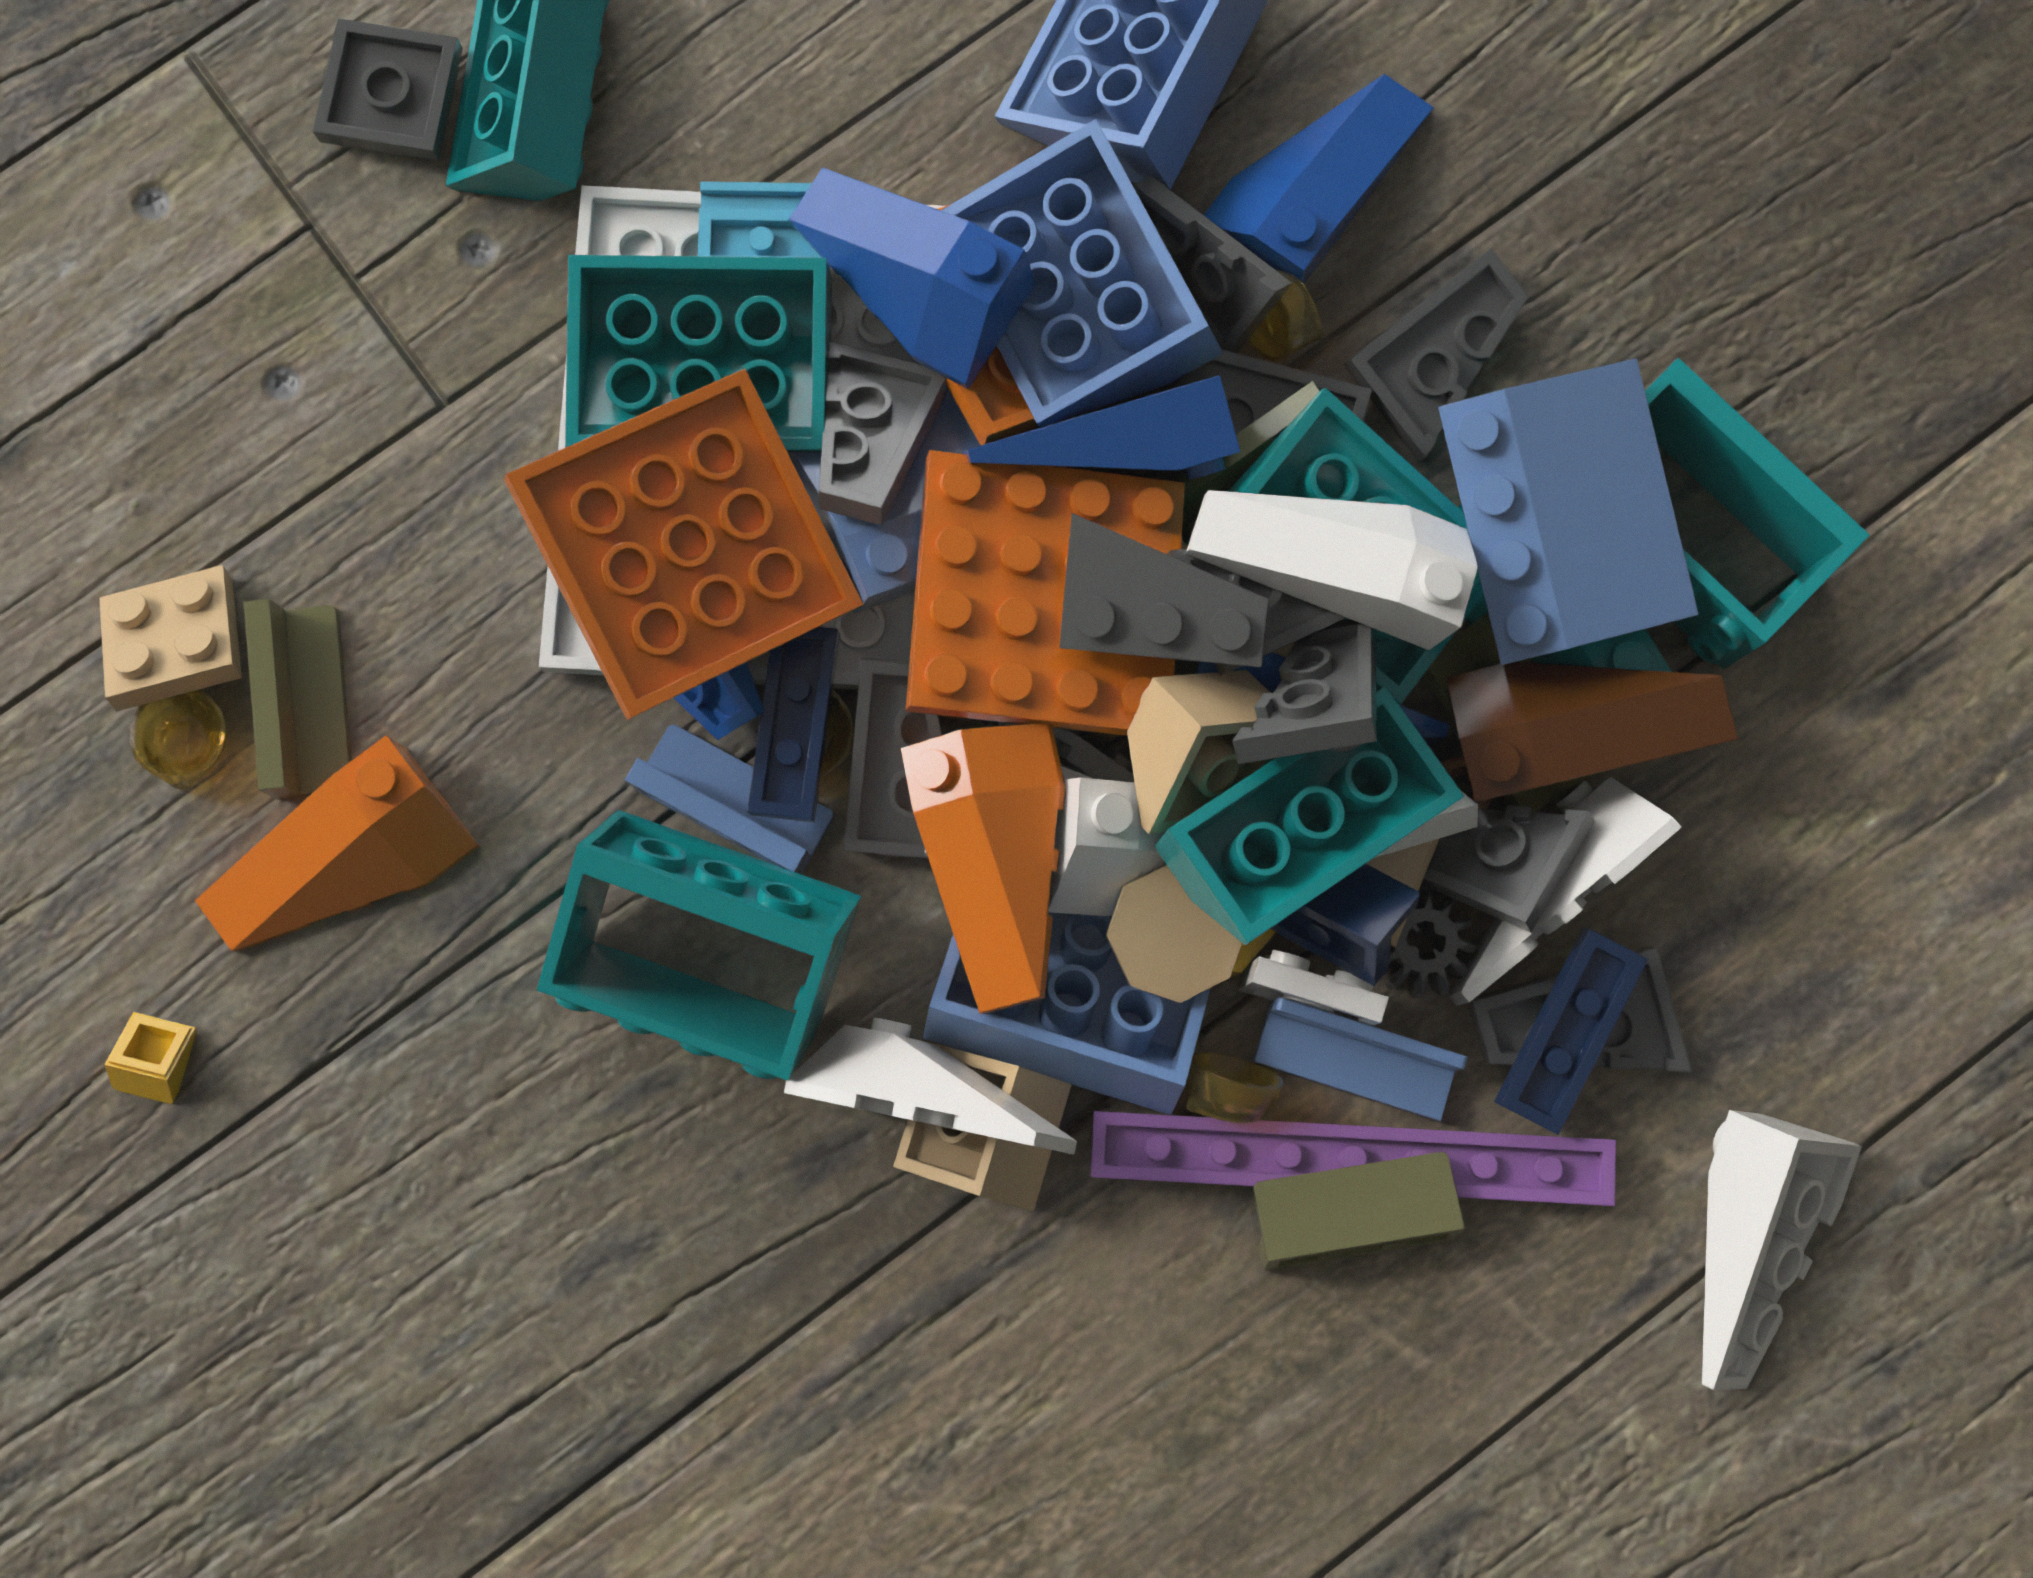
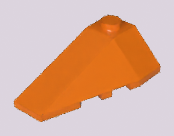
[901,723,1065,1014]
[195,735,480,952]

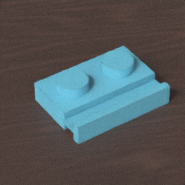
[698,182,821,258]

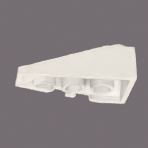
[1186,490,1478,650]
[1048,777,1166,916]
[784,1018,1077,1155]
[1702,1110,1862,1390]

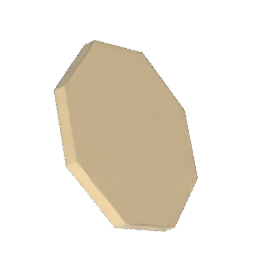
[1106,864,1242,1003]

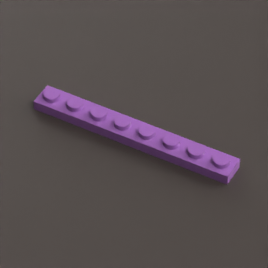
[1090,1111,1616,1206]

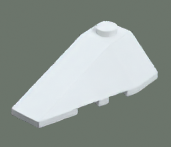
[1448,777,1681,1006]

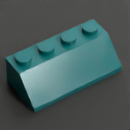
[446,0,610,201]
[1154,686,1464,945]

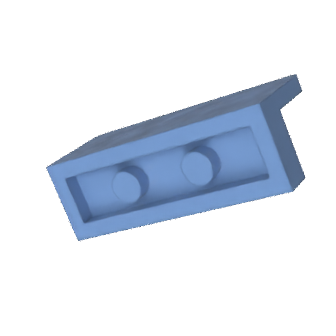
[625,724,834,875]
[1252,997,1468,1121]

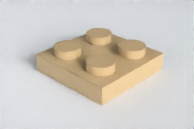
[99,565,242,712]

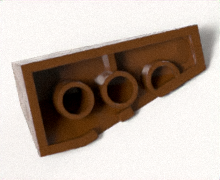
[1446,662,1738,802]

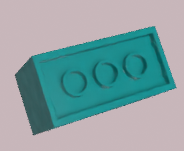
[1645,358,1870,669]
[536,810,862,1081]

